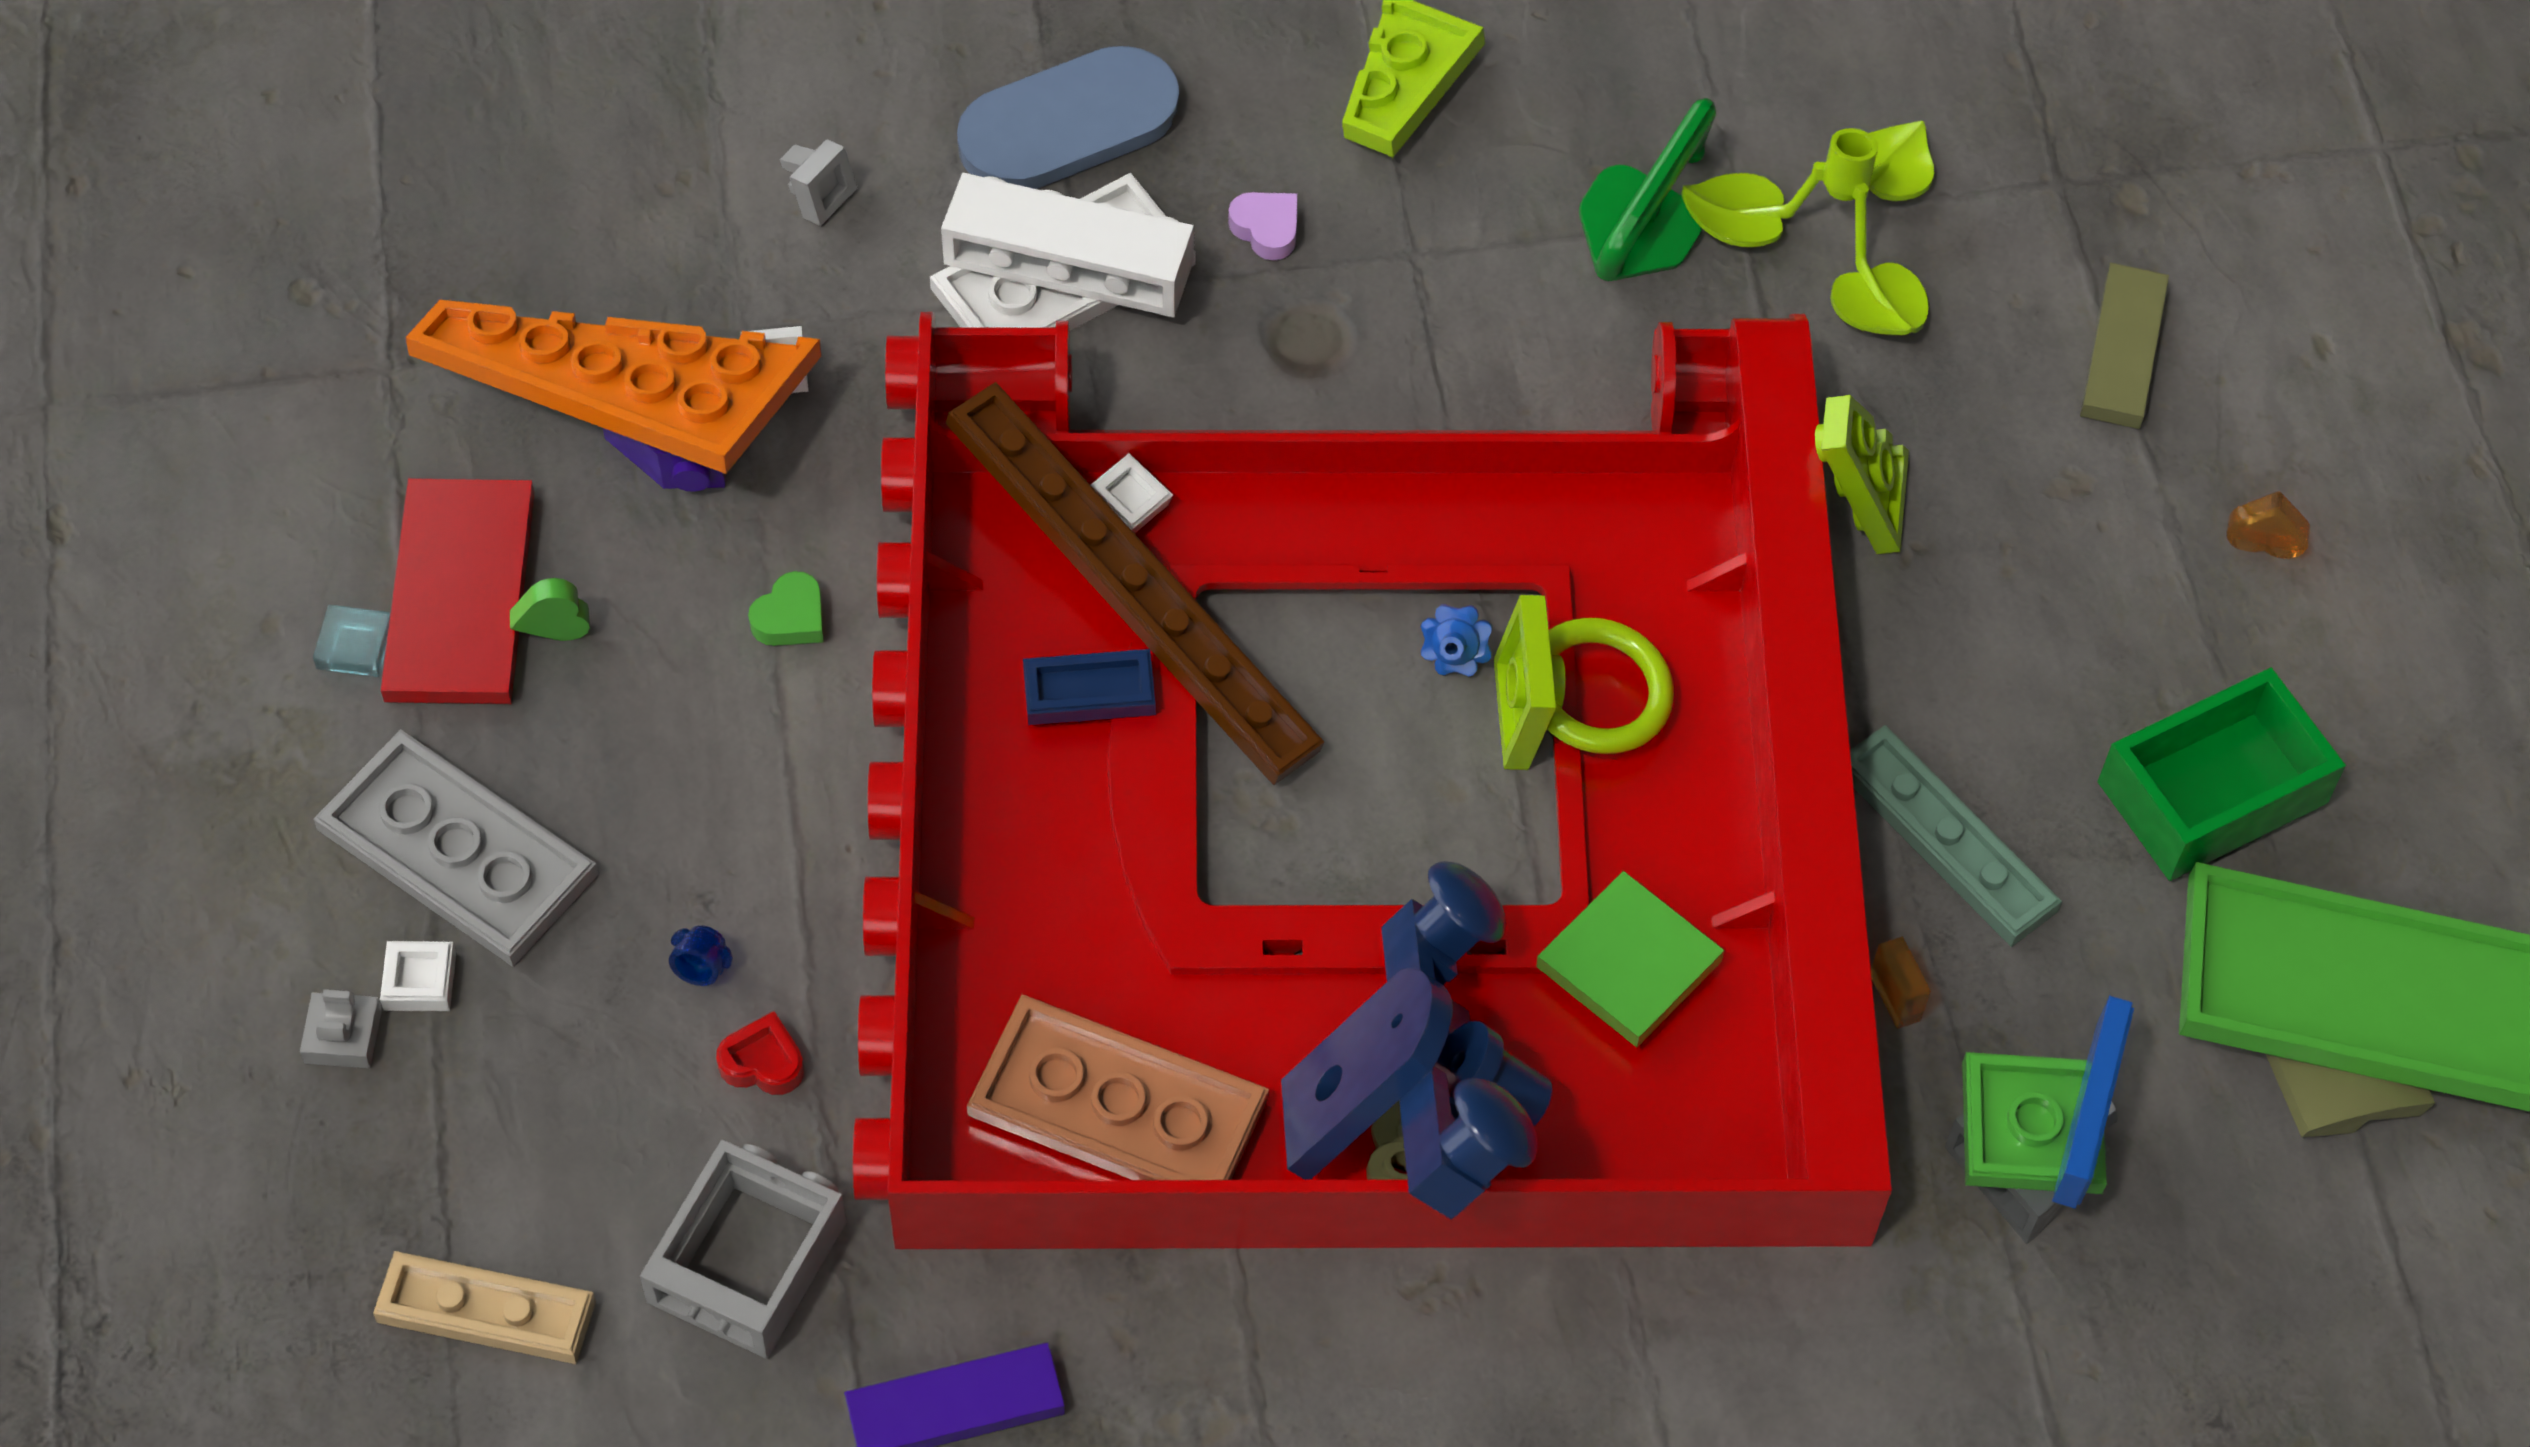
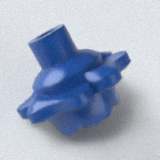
[1421,604,1493,677]

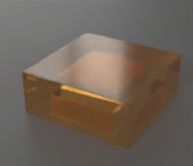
[1871,936,1931,1029]

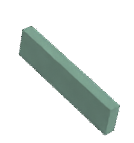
[1850,725,2062,947]

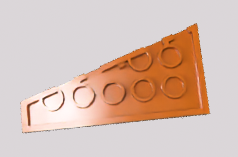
[405,300,822,474]

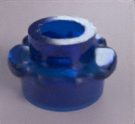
[668,925,733,986]

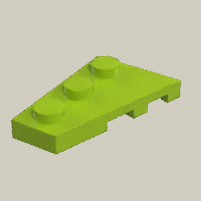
[1342,0,1485,157]
[1815,395,1909,554]

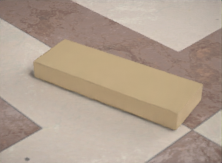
[373,1251,596,1364]

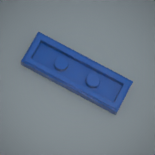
[2052,995,2134,1208]

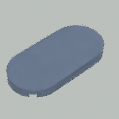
[957,46,1179,189]

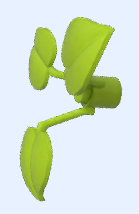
[1682,121,1934,335]

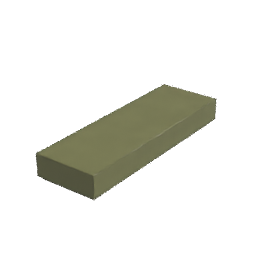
[2080,262,2169,429]

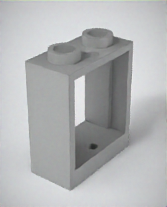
[640,1139,847,1359]

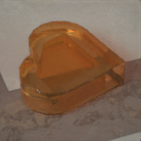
[2227,491,2310,559]

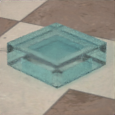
[313,605,390,677]

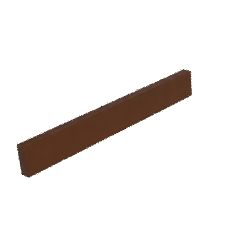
[946,382,1325,786]

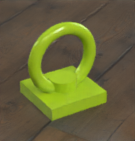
[1493,595,1674,770]

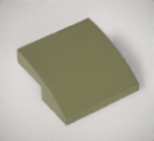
[2266,1054,2435,1138]

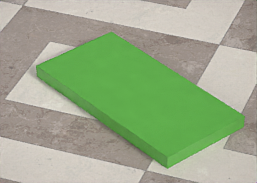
[2179,862,2530,1112]

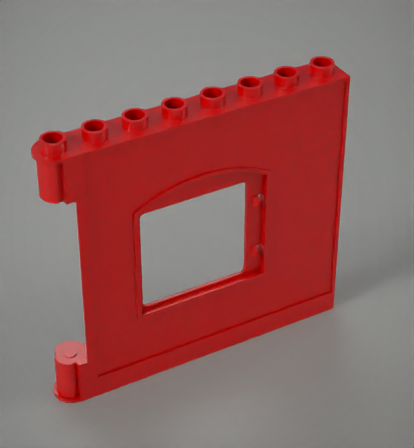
[853,312,1892,1249]

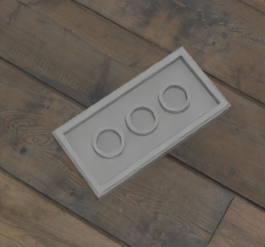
[313,729,599,967]

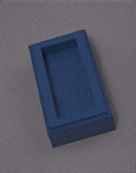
[1023,649,1156,725]

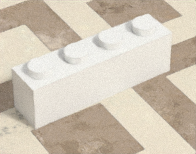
[941,172,1194,317]

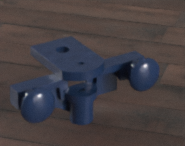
[1281,861,1552,1220]

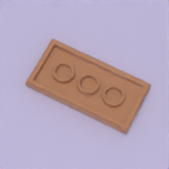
[967,994,1269,1180]

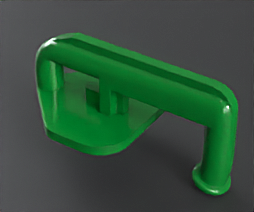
[1578,98,1716,281]

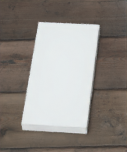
[930,173,1195,331]

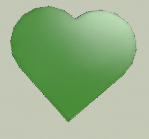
[748,571,824,646]
[510,578,590,641]

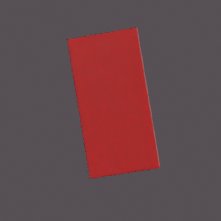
[381,478,535,704]

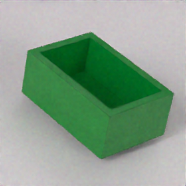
[2097,667,2346,882]

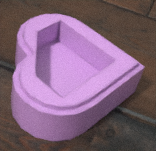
[1228,192,1297,260]

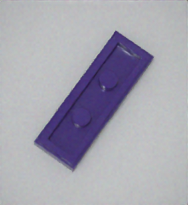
[844,1342,1065,1447]

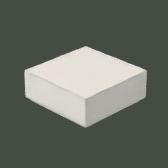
[1091,453,1173,534]
[380,941,456,1011]

